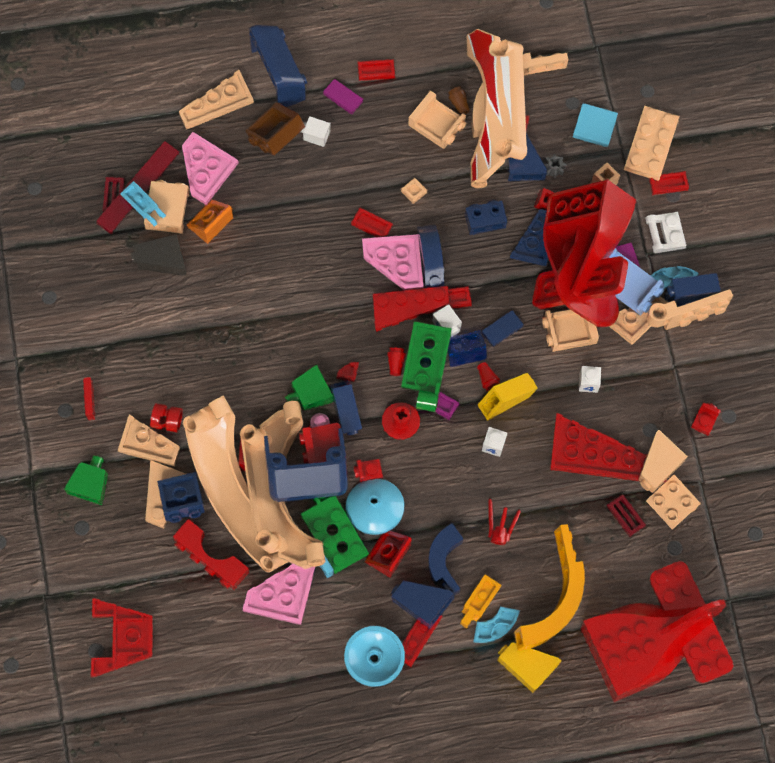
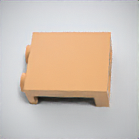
[408,91,466,149]
[144,180,190,234]
[542,310,599,352]

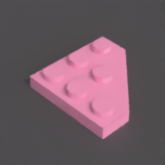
[182,132,238,205]
[362,234,424,291]
[243,564,315,625]

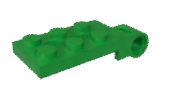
[401,322,452,412]
[300,496,369,574]

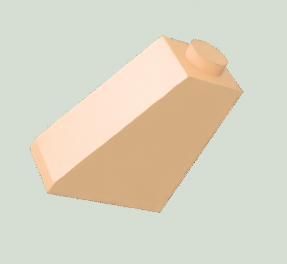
[638,430,687,493]

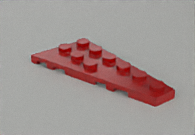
[550,413,667,484]

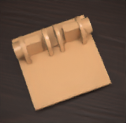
[646,475,701,530]

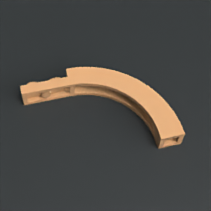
[472,53,568,138]

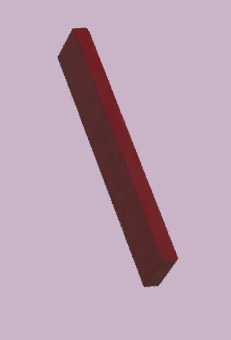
[96,141,179,234]

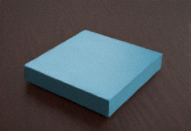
[573,103,618,147]

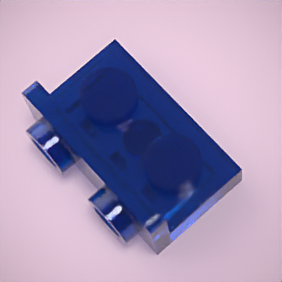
[447,330,487,367]

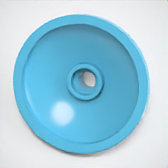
[346,479,404,535]
[344,626,405,687]

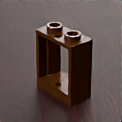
[245,102,305,155]

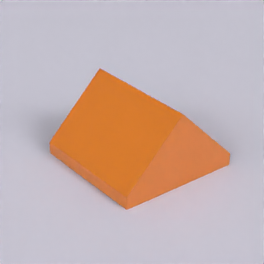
[187,200,233,244]

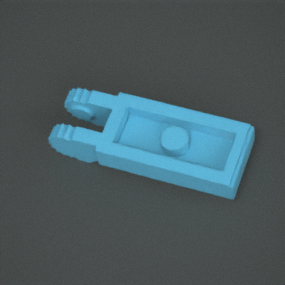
[120,181,166,227]

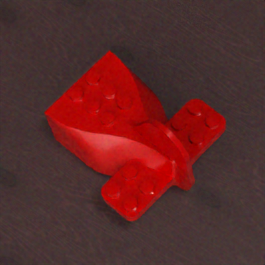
[532,179,636,327]
[581,561,733,702]

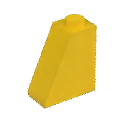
[478,373,538,421]
[497,642,561,693]

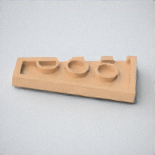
[179,70,254,130]

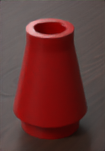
[387,348,406,376]
[477,362,500,392]

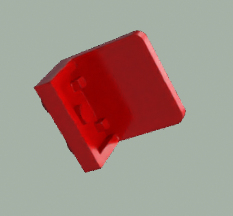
[299,423,341,464]

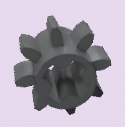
[544,154,567,179]

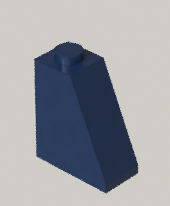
[507,133,547,181]
[329,380,362,435]
[391,581,454,629]

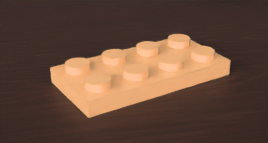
[624,106,680,181]

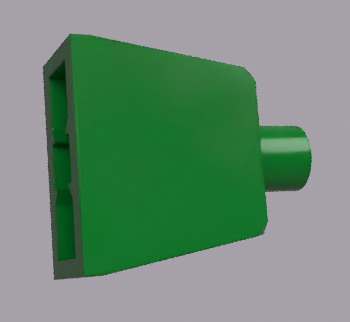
[284,365,333,410]
[65,456,108,505]

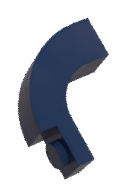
[417,225,445,288]
[428,523,463,596]

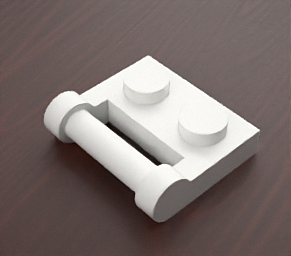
[645,212,686,253]

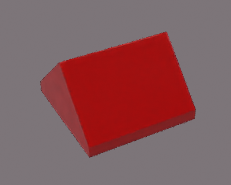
[365,531,412,578]

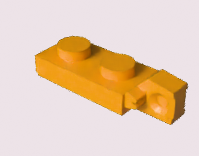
[460,574,502,628]

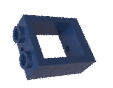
[664,273,721,308]

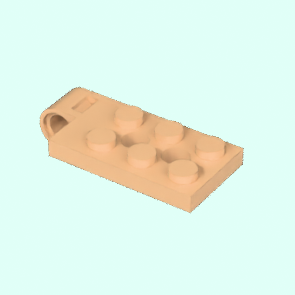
[647,289,733,330]

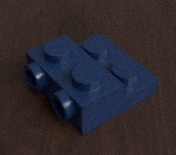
[157,472,205,523]

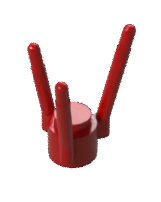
[488,499,521,545]

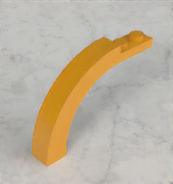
[514,524,585,651]

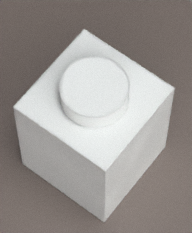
[301,116,330,147]
[432,304,462,337]
[579,366,601,393]
[482,427,507,457]

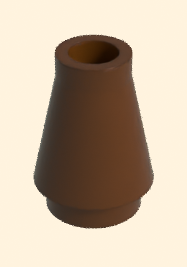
[448,87,470,115]

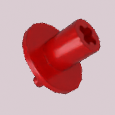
[382,402,420,440]

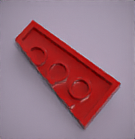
[373,286,450,332]

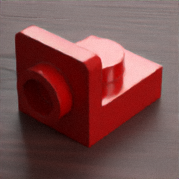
[691,403,720,436]
[353,459,383,482]

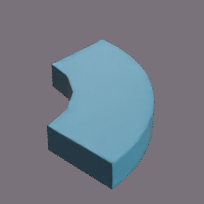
[650,266,699,290]
[473,606,520,643]

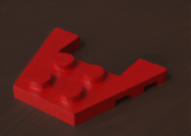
[91,598,153,677]

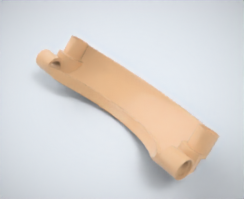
[183,396,288,572]

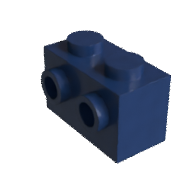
[465,200,507,235]

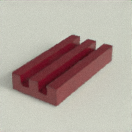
[103,177,125,213]
[607,494,646,537]

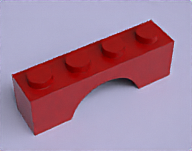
[173,519,250,590]

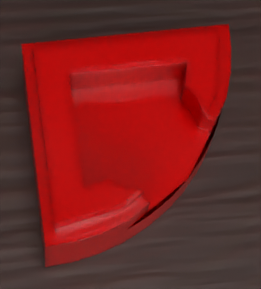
[336,362,359,382]

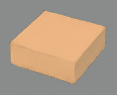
[401,178,427,204]

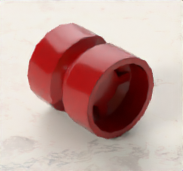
[150,403,183,433]

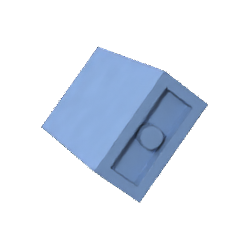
[610,248,664,316]

